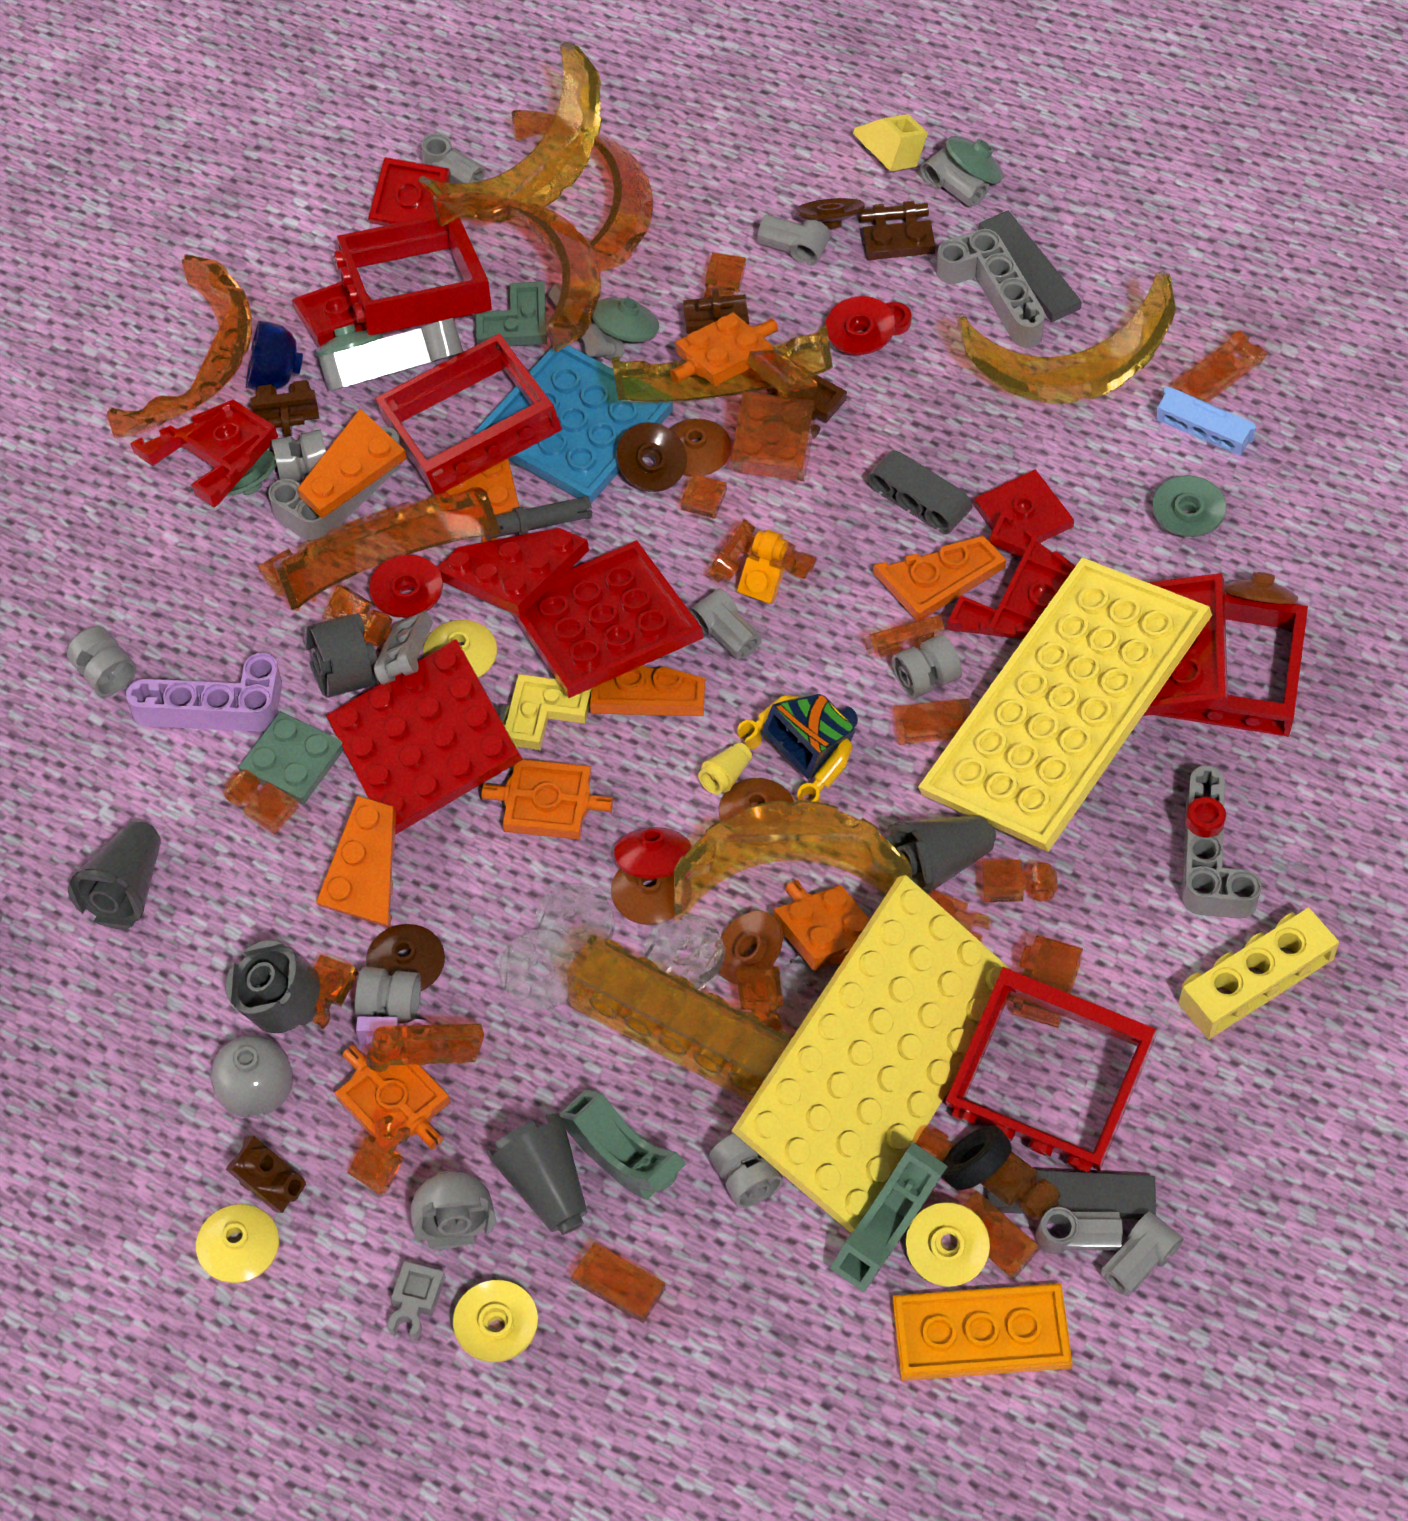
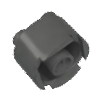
[304,613,377,698]
[226,940,320,1033]

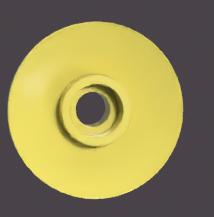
[423,620,497,678]
[906,1202,990,1287]
[196,1204,279,1283]
[453,1280,538,1362]

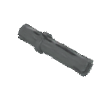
[482,496,592,540]

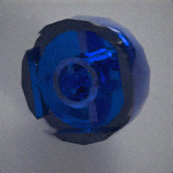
[246,320,303,391]

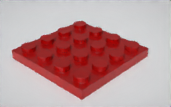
[511,540,704,698]
[1143,573,1228,716]
[326,639,523,834]

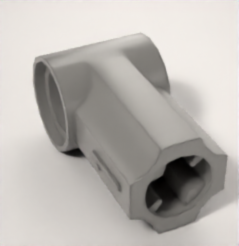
[421,133,485,192]
[920,146,989,207]
[757,215,831,266]
[689,588,761,660]
[1035,1207,1123,1254]
[1101,1211,1184,1297]

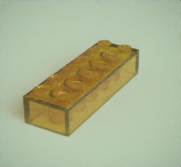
[566,934,794,1103]

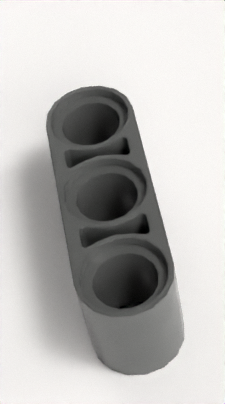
[867,450,973,535]

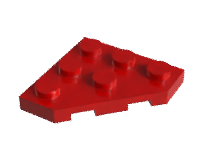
[437,528,590,616]

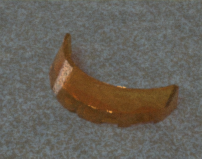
[511,110,653,276]
[432,192,601,352]
[107,254,252,438]
[273,487,501,610]

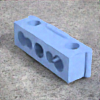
[1156,387,1256,456]

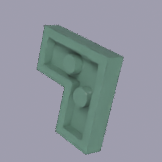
[476,281,547,347]

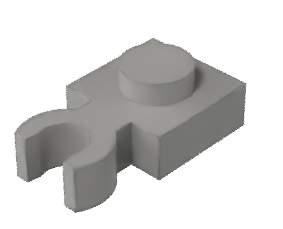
[388,1261,446,1341]

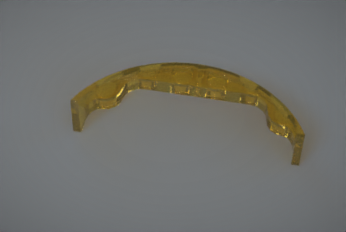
[417,41,602,221]
[955,271,1176,404]
[612,326,833,403]
[674,800,912,925]

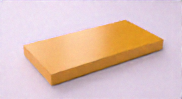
[892,1283,1073,1381]

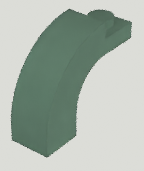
[559,1090,686,1200]
[829,1142,948,1292]

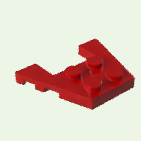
[130,400,278,508]
[946,511,1075,639]

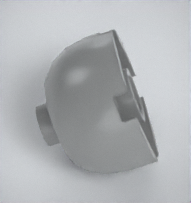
[211,1036,293,1117]
[411,1171,496,1250]

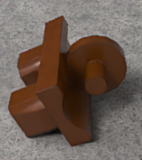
[683,288,749,334]
[251,380,320,437]
[226,1135,306,1213]

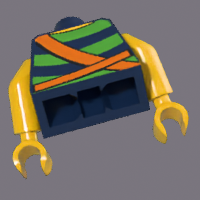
[737,694,858,811]

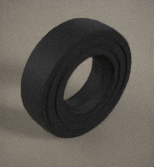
[942,1125,1012,1190]

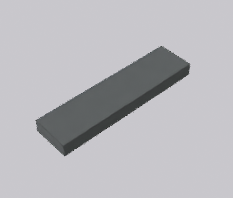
[979,210,1082,323]
[987,1169,1156,1219]

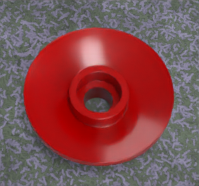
[825,296,895,355]
[369,555,443,618]
[614,827,692,879]

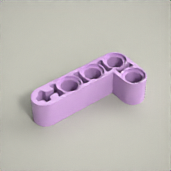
[126,653,282,732]

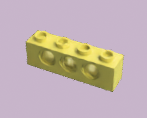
[1178,907,1339,1040]

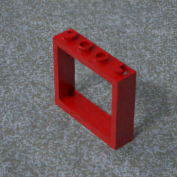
[334,212,492,335]
[375,333,562,497]
[1156,593,1308,737]
[946,967,1156,1173]

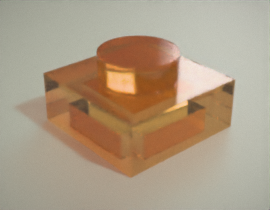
[681,474,727,519]

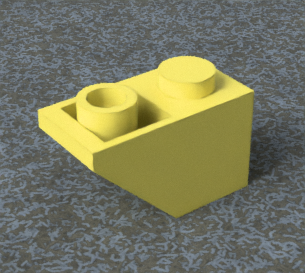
[853,114,928,171]

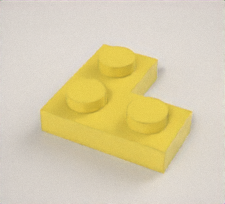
[505,674,591,750]

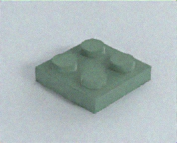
[238,711,344,806]

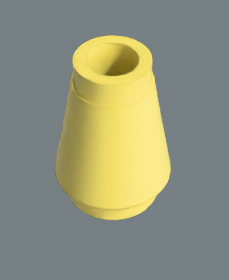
[698,742,752,795]

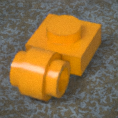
[737,529,788,604]

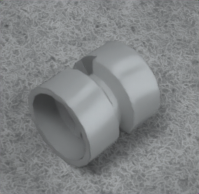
[271,429,326,482]
[66,626,136,697]
[892,634,962,699]
[355,966,421,1023]
[709,1133,783,1208]

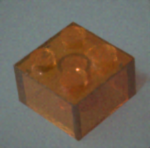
[731,391,816,482]

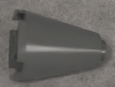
[883,815,996,894]
[67,822,161,929]
[487,1113,588,1235]

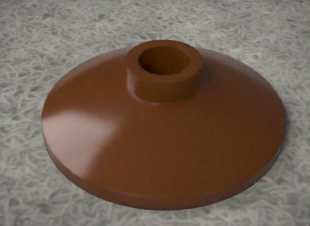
[797,198,865,229]
[616,422,687,492]
[366,924,445,991]

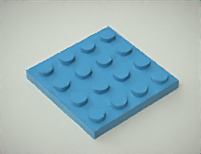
[474,340,673,504]

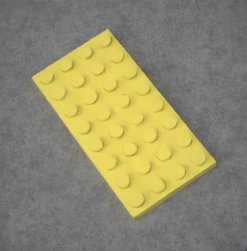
[918,557,1212,852]
[731,875,1011,1233]

